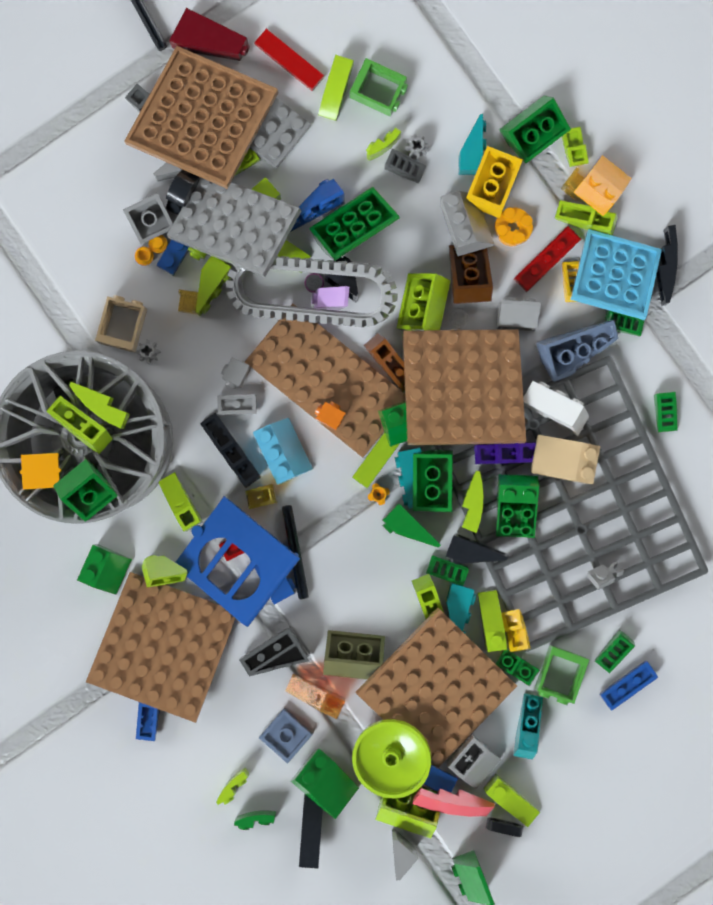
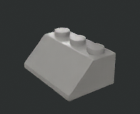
[441,191,494,256]

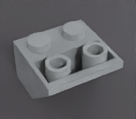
[496,297,541,331]
[447,734,501,789]

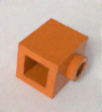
[315,401,346,431]

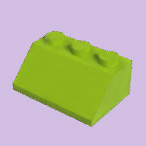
[396,273,451,331]
[375,786,440,839]

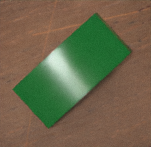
[496,649,540,686]
[234,810,276,830]

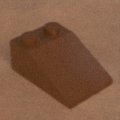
[449,245,493,304]

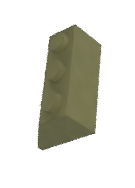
[323,630,385,679]

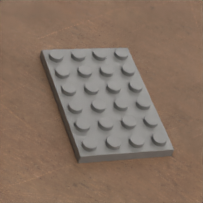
[167,177,301,277]

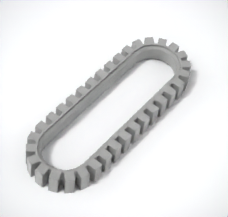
[226,256,398,328]

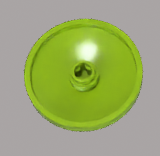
[352,719,431,798]

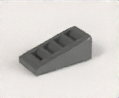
[384,149,426,184]

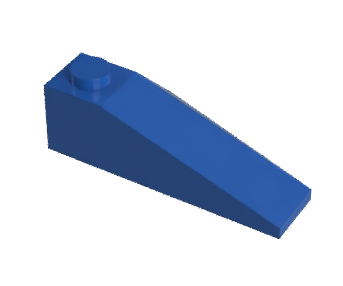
[290,179,345,232]

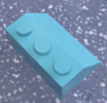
[253,418,313,485]

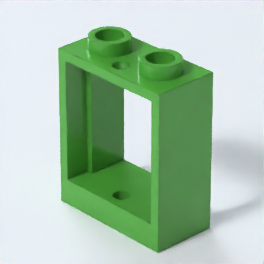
[350,58,408,117]
[535,645,589,705]

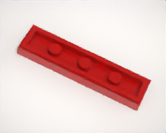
[254,28,324,91]
[514,226,581,292]

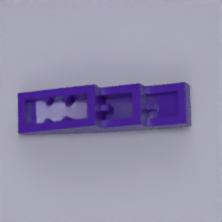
[474,443,536,464]

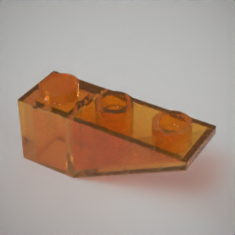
[285,673,345,719]

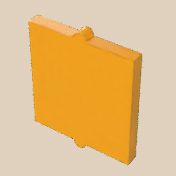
[20,453,62,489]

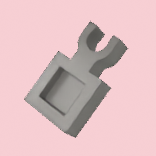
[587,561,624,590]

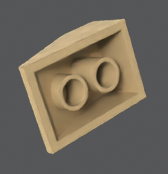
[531,435,600,484]

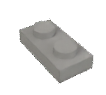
[217,394,257,415]

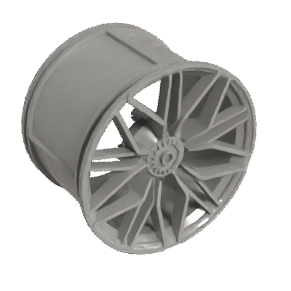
[0,351,173,524]

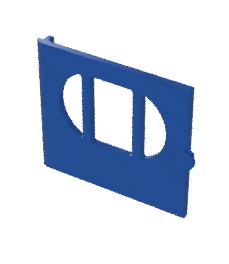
[175,496,300,627]

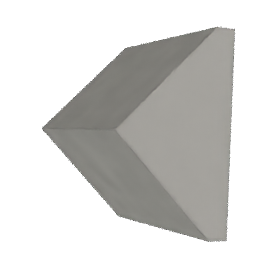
[123,193,173,244]
[392,830,418,881]

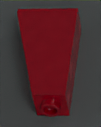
[169,8,250,61]

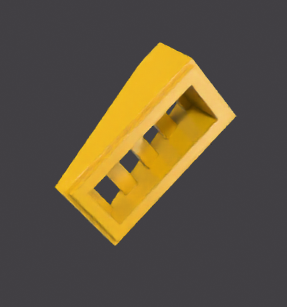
[562,261,580,302]

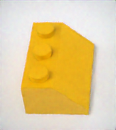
[466,146,523,218]

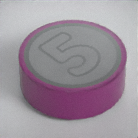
[305,273,324,293]

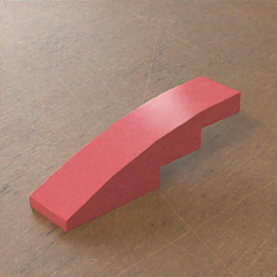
[412,788,495,817]

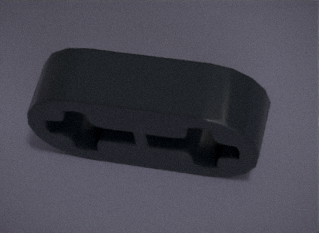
[486,817,524,837]

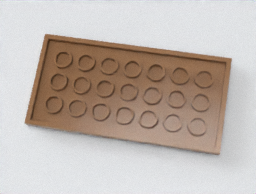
[245,303,406,458]

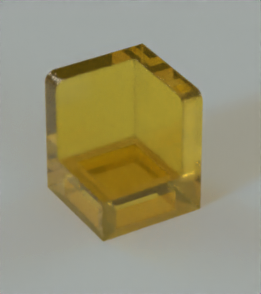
[561,167,584,200]
[178,289,198,314]

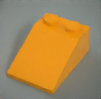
[573,155,632,216]

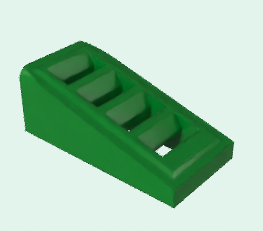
[605,310,644,337]
[654,392,678,433]
[426,555,469,586]
[595,630,635,674]

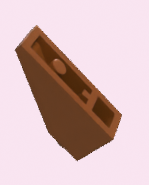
[363,333,405,392]

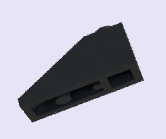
[445,533,510,565]

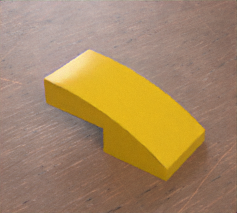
[501,609,531,652]

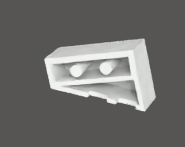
[523,381,589,436]

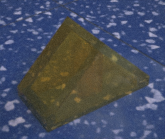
[245,484,278,509]

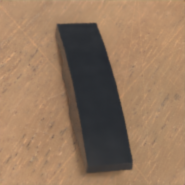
[656,225,678,306]
[200,412,261,488]
[299,794,323,869]

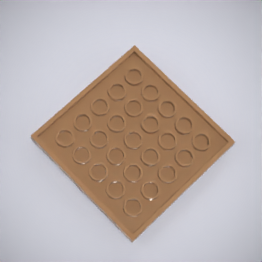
[124,46,279,189]
[403,329,526,445]
[86,572,236,723]
[356,608,517,768]

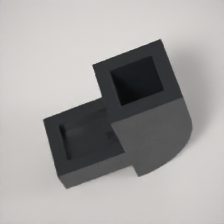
[166,169,200,215]

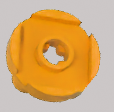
[494,207,533,247]

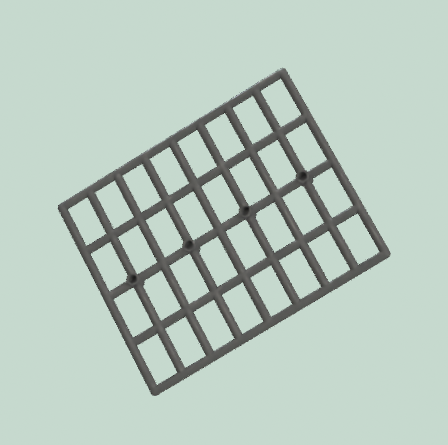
[434,356,708,652]

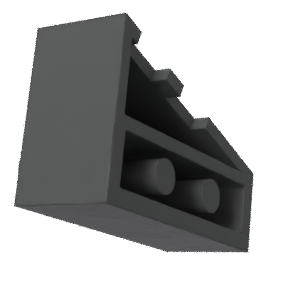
[239,626,310,677]

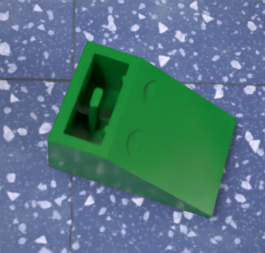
[496,474,539,538]

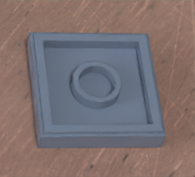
[259,708,313,764]

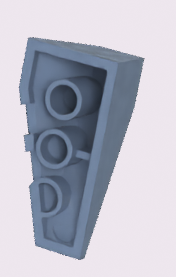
[536,320,619,381]

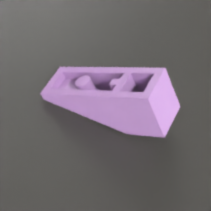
[311,286,349,311]

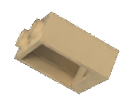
[95,295,147,353]

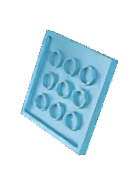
[570,229,662,320]

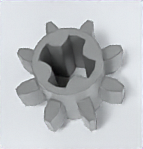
[405,134,429,160]
[136,339,161,364]

